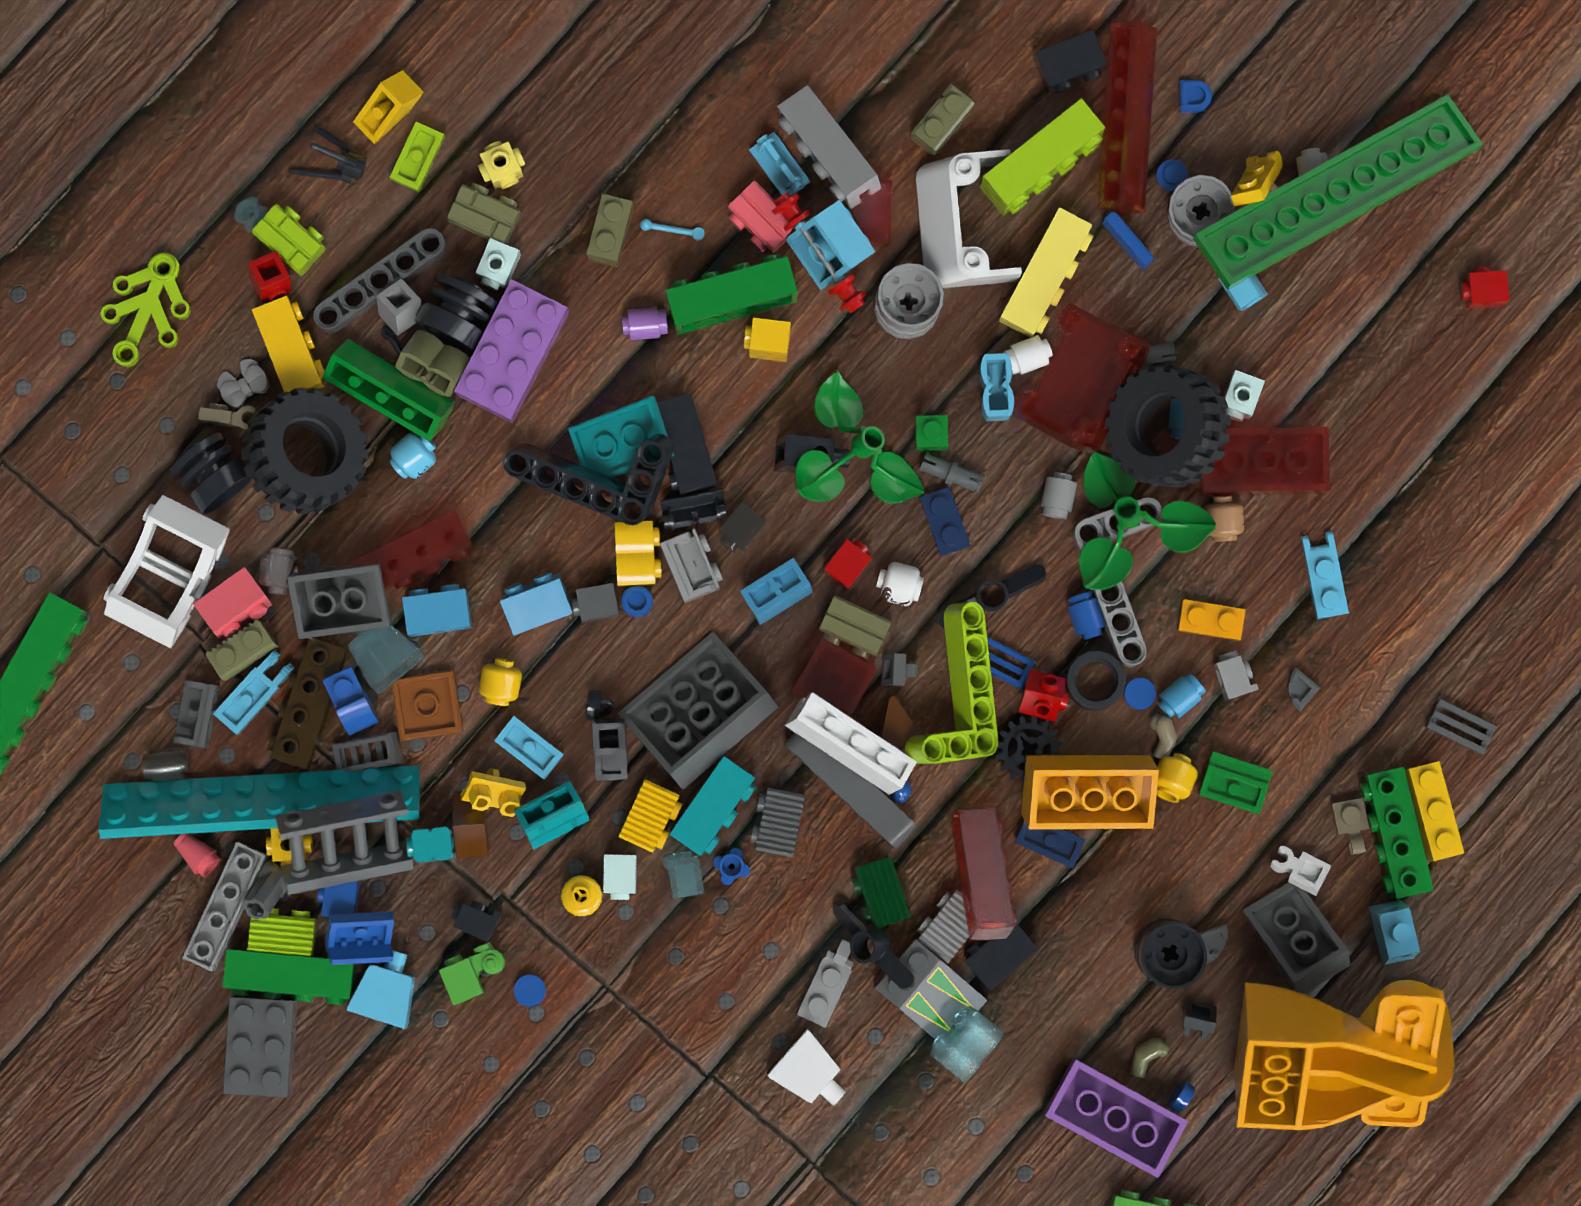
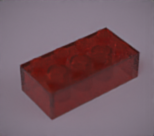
[1199,427,1330,496]

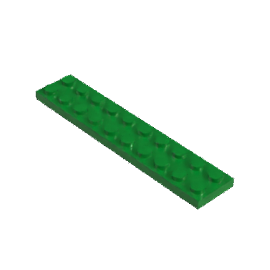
[1193,94,1483,290]

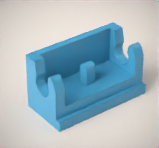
[740,558,813,625]

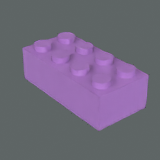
[454,279,569,424]
[1043,1058,1188,1178]

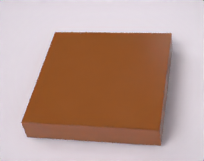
[391,670,463,742]

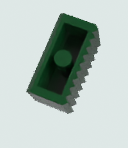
[851,857,911,929]

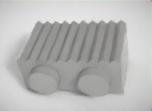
[916,890,987,963]

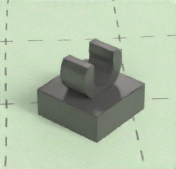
[881,653,918,687]

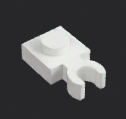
[1270,846,1331,896]

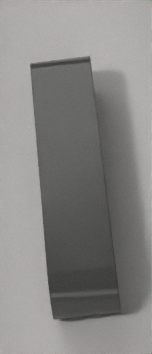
[314,228,447,334]
[784,732,918,850]

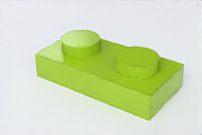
[389,122,445,192]

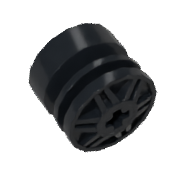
[414,273,497,351]
[168,432,253,516]
[1134,918,1207,989]

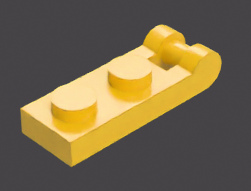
[1231,151,1282,207]

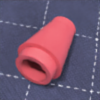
[173,833,221,877]

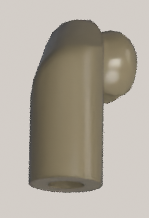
[1150,714,1177,760]

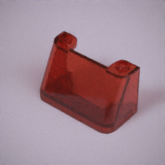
[1011,302,1150,454]

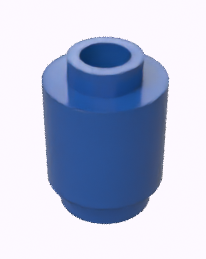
[1067,591,1106,640]

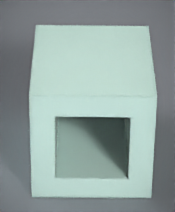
[603,855,637,900]

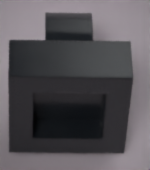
[1183,1000,1217,1040]

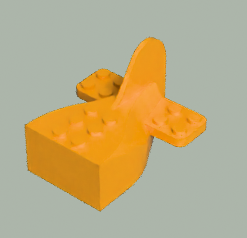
[1234,980,1455,1130]

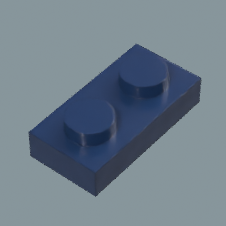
[919,487,971,557]
[1014,820,1086,869]

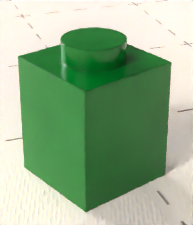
[915,415,948,451]

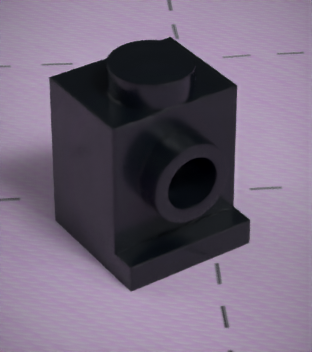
[451,900,502,942]

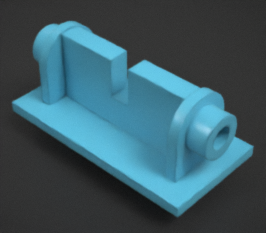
[749,132,810,196]

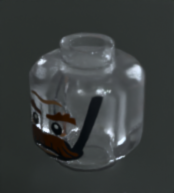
[258,548,301,595]

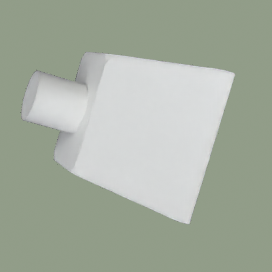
[767,1029,846,1106]

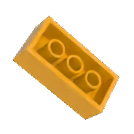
[1021,755,1159,829]

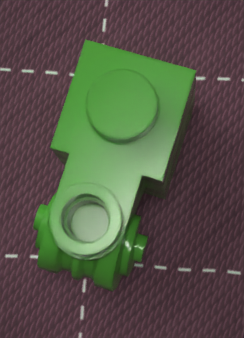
[439,942,505,1006]

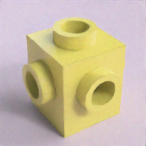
[478,141,525,189]

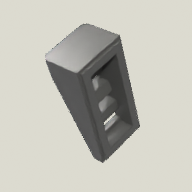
[332,732,404,772]

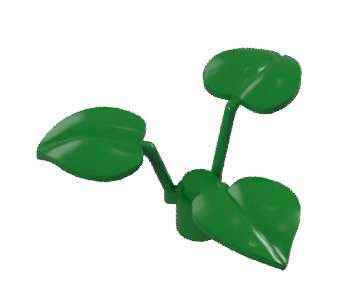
[795,372,925,504]
[1079,452,1216,590]

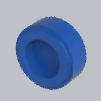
[621,585,653,618]
[1123,678,1156,710]
[514,975,546,1007]
[1167,1080,1195,1113]

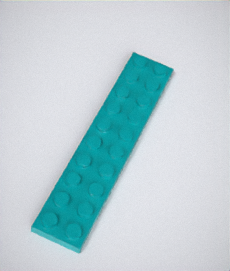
[98,765,420,839]

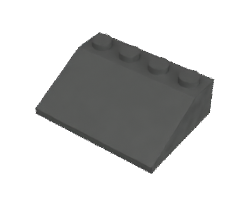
[617,632,779,789]

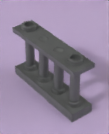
[275,791,413,895]

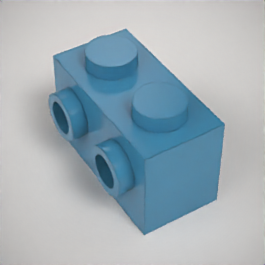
[500,572,573,636]
[402,584,472,637]

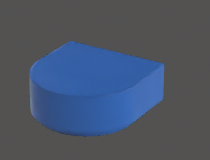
[1179,80,1212,113]

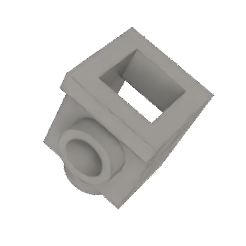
[1213,650,1259,701]

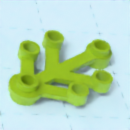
[101,252,191,367]

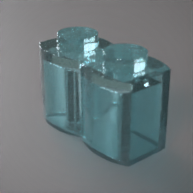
[930,1006,1004,1083]

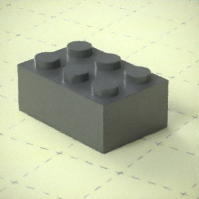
[223,997,298,1097]

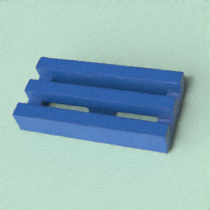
[1102,212,1154,271]
[987,637,1036,690]

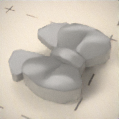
[217,359,270,409]

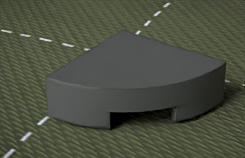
[1287,668,1320,712]
[1198,924,1228,964]

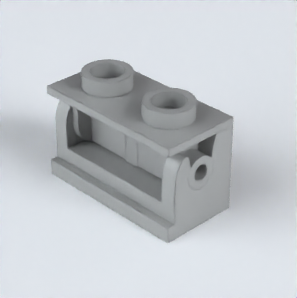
[660,529,723,603]

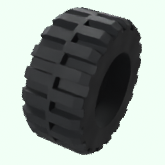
[1105,364,1231,487]
[241,387,369,514]

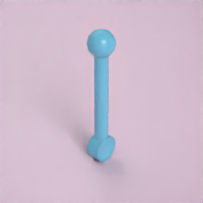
[640,219,705,240]

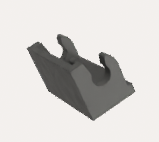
[173,680,220,749]

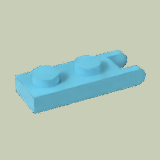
[1301,531,1349,620]

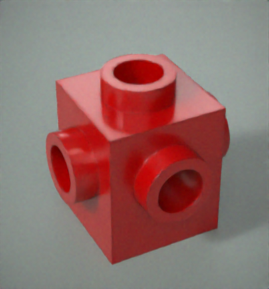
[1019,669,1069,722]

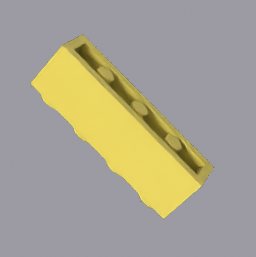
[999,207,1094,338]

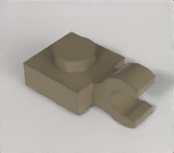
[198,403,257,430]
[1330,798,1369,855]

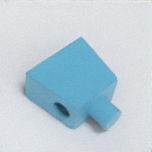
[1369,900,1420,965]
[347,950,415,1029]

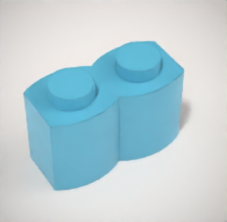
[1218,275,1268,311]
[979,353,1014,421]

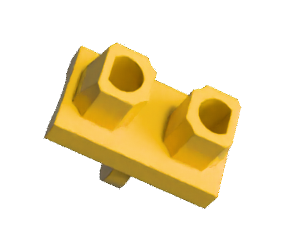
[460,768,526,817]

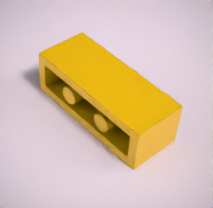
[252,296,325,392]
[1405,761,1464,862]

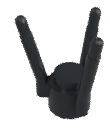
[289,126,368,184]

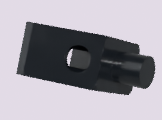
[774,434,850,473]

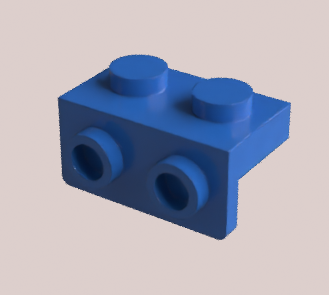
[325,912,394,965]

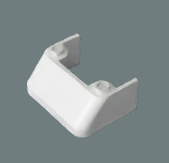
[915,149,1022,288]

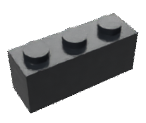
[657,393,717,497]

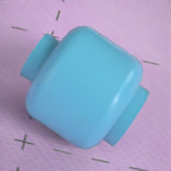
[389,432,437,479]

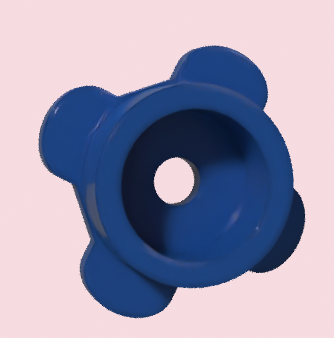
[713,848,750,885]

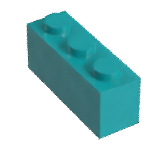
[669,757,756,856]

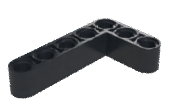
[503,434,673,525]

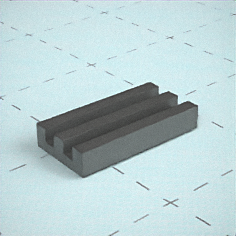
[1425,699,1497,755]

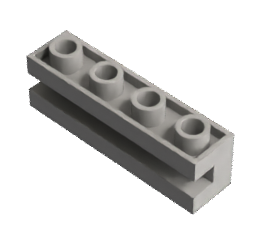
[777,85,882,209]
[183,842,270,971]

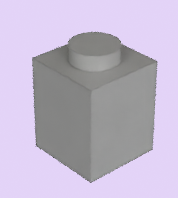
[376,279,421,336]

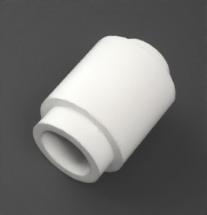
[1004,335,1053,375]

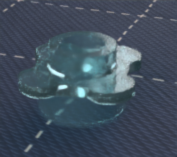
[235,196,269,233]

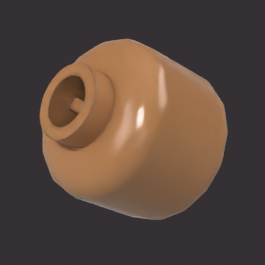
[1203,495,1245,542]

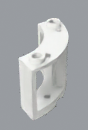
[103,495,230,648]

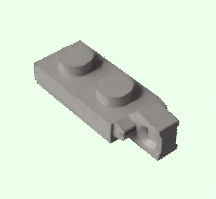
[797,939,854,1028]

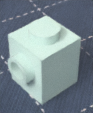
[476,238,521,291]
[1224,370,1265,422]

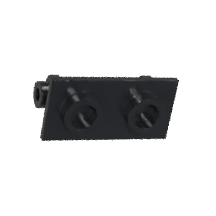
[660,489,727,531]

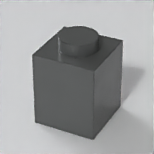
[571,583,620,623]

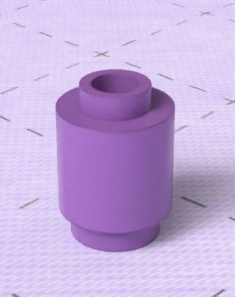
[622,306,668,341]

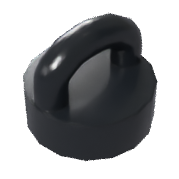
[585,689,616,721]

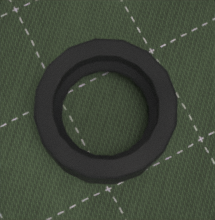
[1065,650,1126,711]

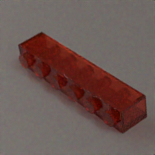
[1098,20,1157,215]

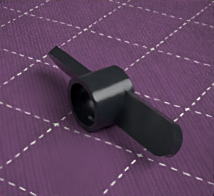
[937,564,1047,628]
[833,902,916,991]

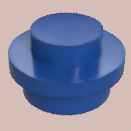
[1156,160,1188,191]

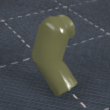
[1129,1038,1169,1078]

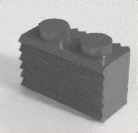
[750,788,805,858]

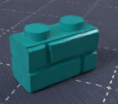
[514,781,590,850]
[406,827,456,863]

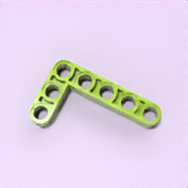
[905,602,998,764]

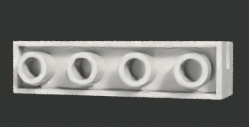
[785,692,917,795]

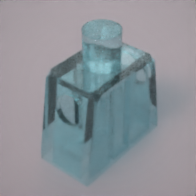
[348,625,425,695]

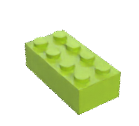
[980,98,1105,216]

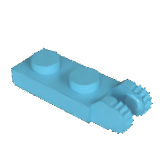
[213,650,295,735]

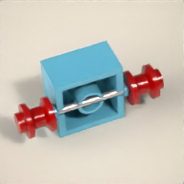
[772,191,876,314]

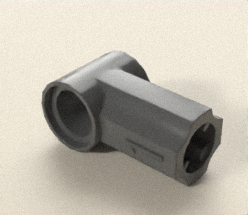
[242,859,287,920]

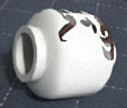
[876,562,924,606]

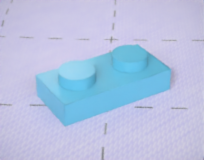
[494,716,564,780]

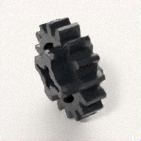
[995,716,1063,784]

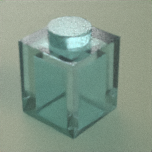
[667,851,705,899]

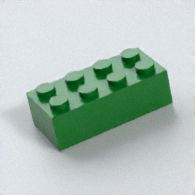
[666,254,798,335]

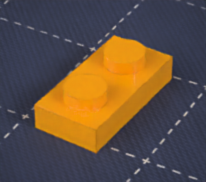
[1177,599,1246,641]

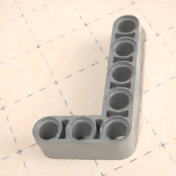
[1072,497,1162,667]

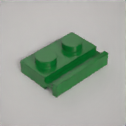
[1198,751,1273,815]

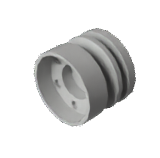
[1168,175,1235,247]
[874,263,944,339]

